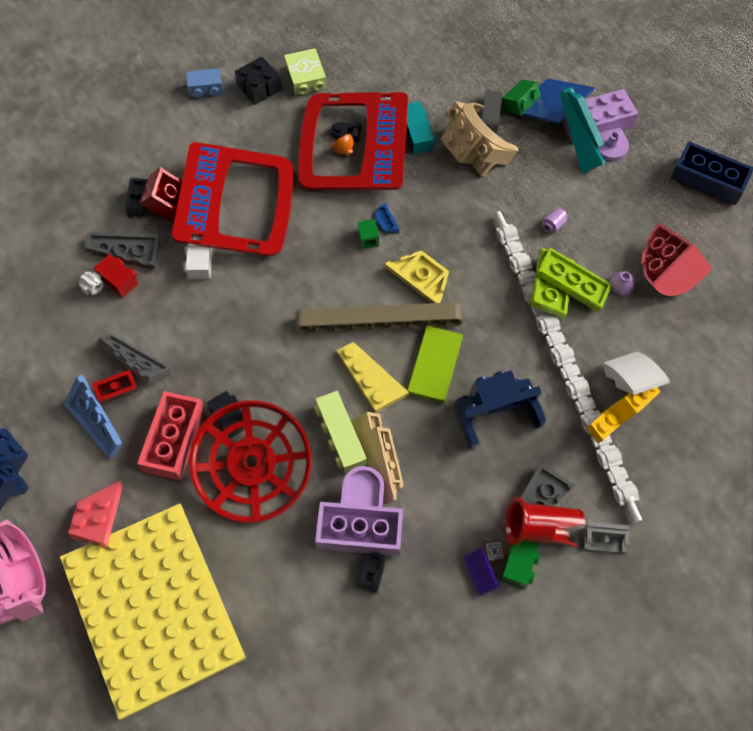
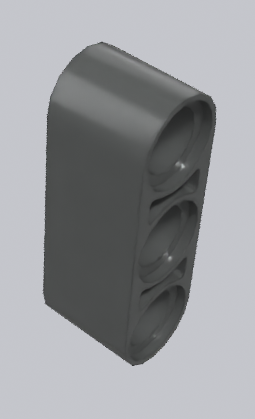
[482,90,502,133]

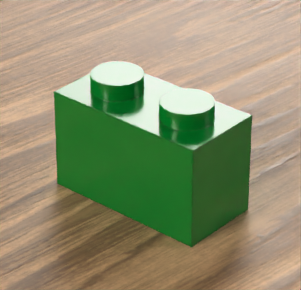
[502,79,541,115]
[501,541,541,590]

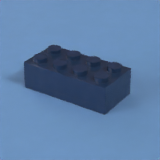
[671,141,753,205]

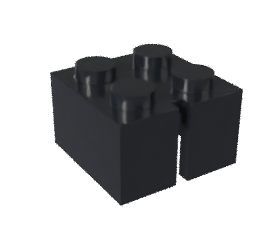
[234,56,282,105]

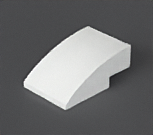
[603,352,670,395]

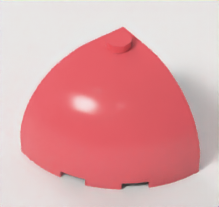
[641,223,713,296]

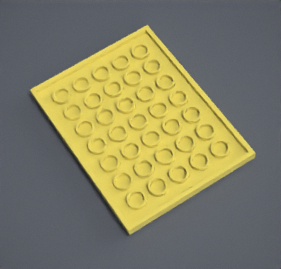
[60,503,246,720]

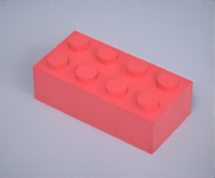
[137,391,205,481]

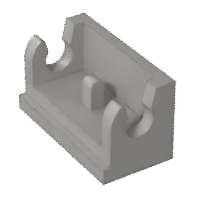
[584,522,630,554]

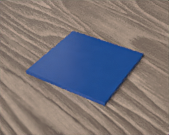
[522,78,595,123]

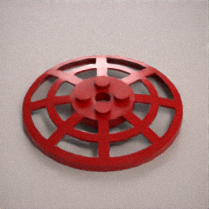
[189,400,312,523]

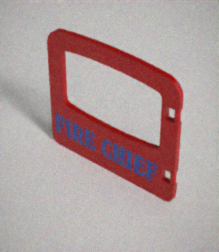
[299,92,409,190]
[172,142,293,256]

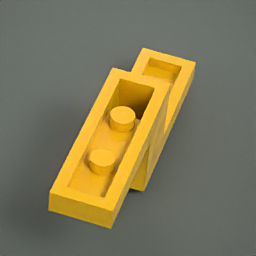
[586,387,660,444]

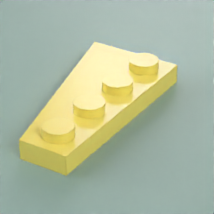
[337,342,409,413]

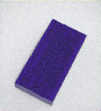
[463,548,500,596]

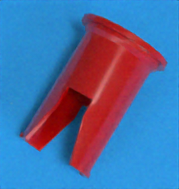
[504,496,585,547]

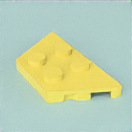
[385,250,449,303]

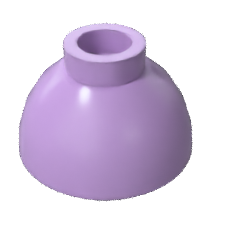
[609,272,635,296]

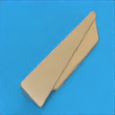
[352,412,404,505]

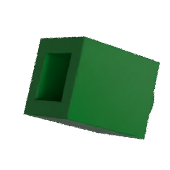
[357,219,379,250]

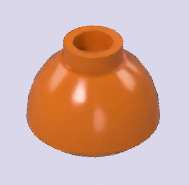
[331,134,354,157]

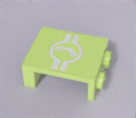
[284,48,327,96]

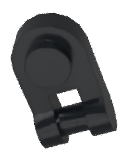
[331,122,362,142]
[357,552,385,593]

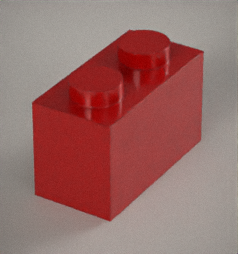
[94,254,139,298]
[92,370,137,405]

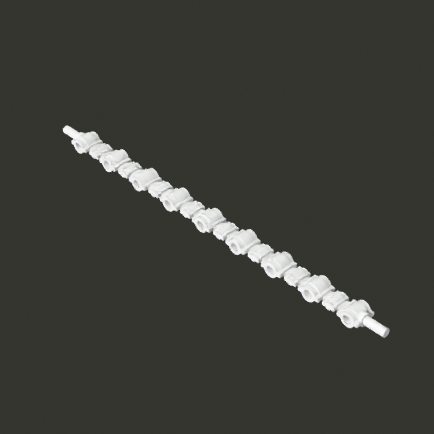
[494,211,643,523]

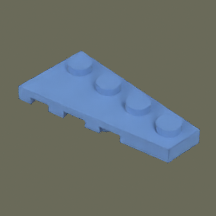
[64,375,123,459]

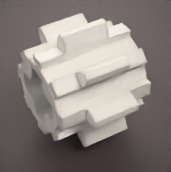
[78,271,104,295]

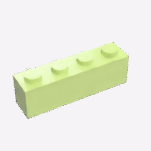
[314,391,367,474]

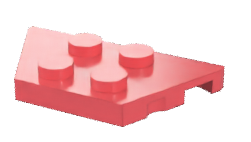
[68,481,123,548]

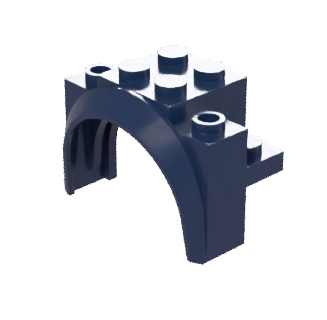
[454,370,547,451]
[0,428,29,511]

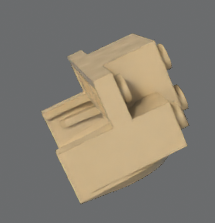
[440,101,518,176]

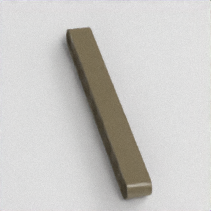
[295,302,462,334]

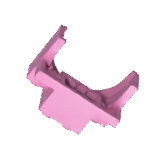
[0,520,46,625]

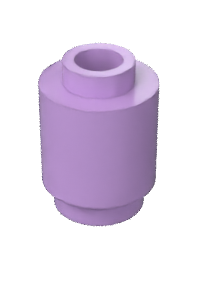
[542,208,568,234]

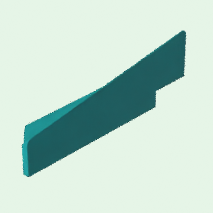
[559,86,606,174]

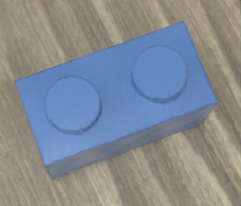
[186,68,223,98]

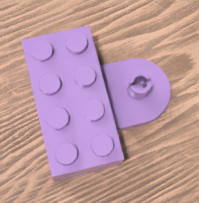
[561,89,638,162]
[315,466,403,557]

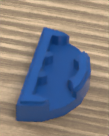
[375,202,399,234]

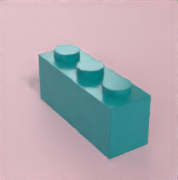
[406,101,436,154]

